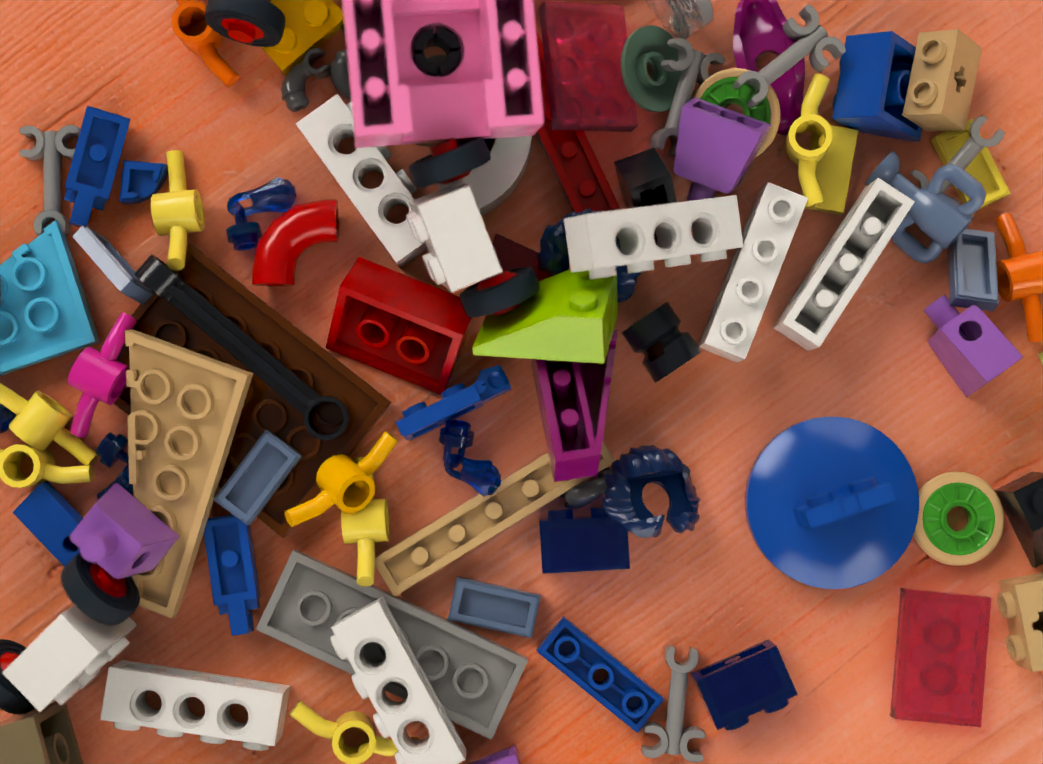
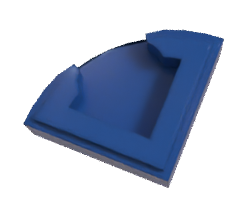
[119,160,168,205]

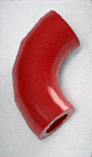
[252,199,339,286]

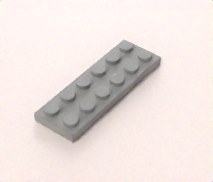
[256,549,528,740]

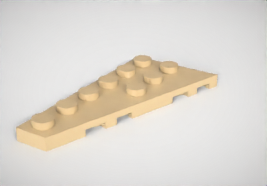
[125,329,253,618]

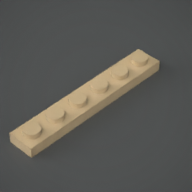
[375,442,615,597]

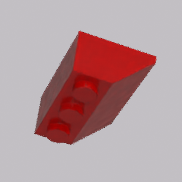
[325,257,474,395]

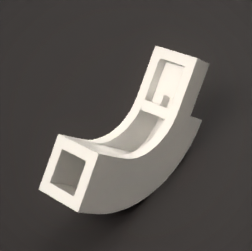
[438,136,532,215]

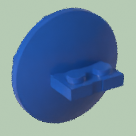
[745,417,919,589]

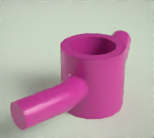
[68,312,137,437]

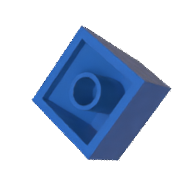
[832,31,922,142]

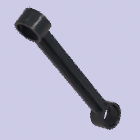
[134,254,350,440]

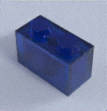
[539,507,630,574]
[690,640,798,731]

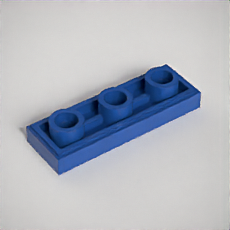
[13,481,132,578]
[536,616,664,733]

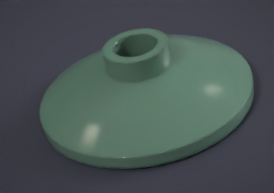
[621,25,681,112]

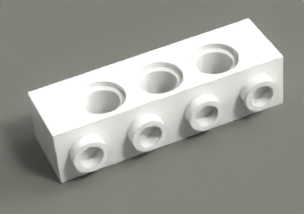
[296,94,427,268]
[772,178,915,351]
[698,182,808,363]
[564,195,743,279]
[330,596,467,764]
[100,660,290,751]

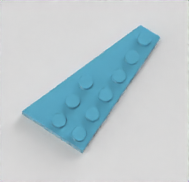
[0,220,100,376]

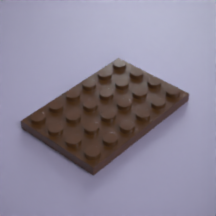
[114,243,392,538]

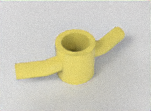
[785,73,833,208]
[151,150,205,271]
[0,383,100,465]
[0,444,94,488]
[341,457,390,587]
[289,701,419,764]

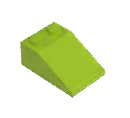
[472,269,618,364]

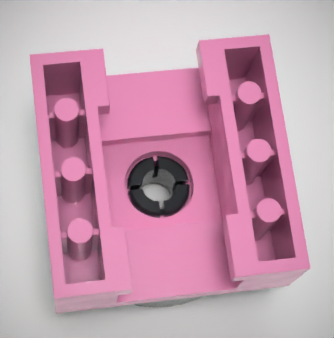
[341,0,544,148]

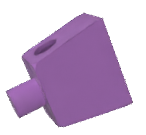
[673,97,771,201]
[923,295,1023,397]
[69,483,180,579]

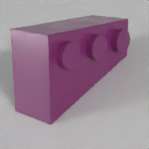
[532,329,618,482]

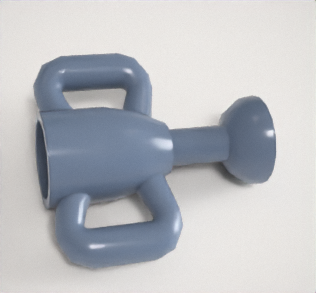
[865,151,986,264]

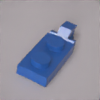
[64,105,130,227]
[396,365,512,441]
[204,514,261,636]

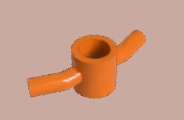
[171,0,239,87]
[995,213,1043,342]

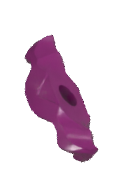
[733,0,805,136]

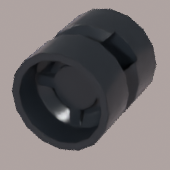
[622,302,702,383]

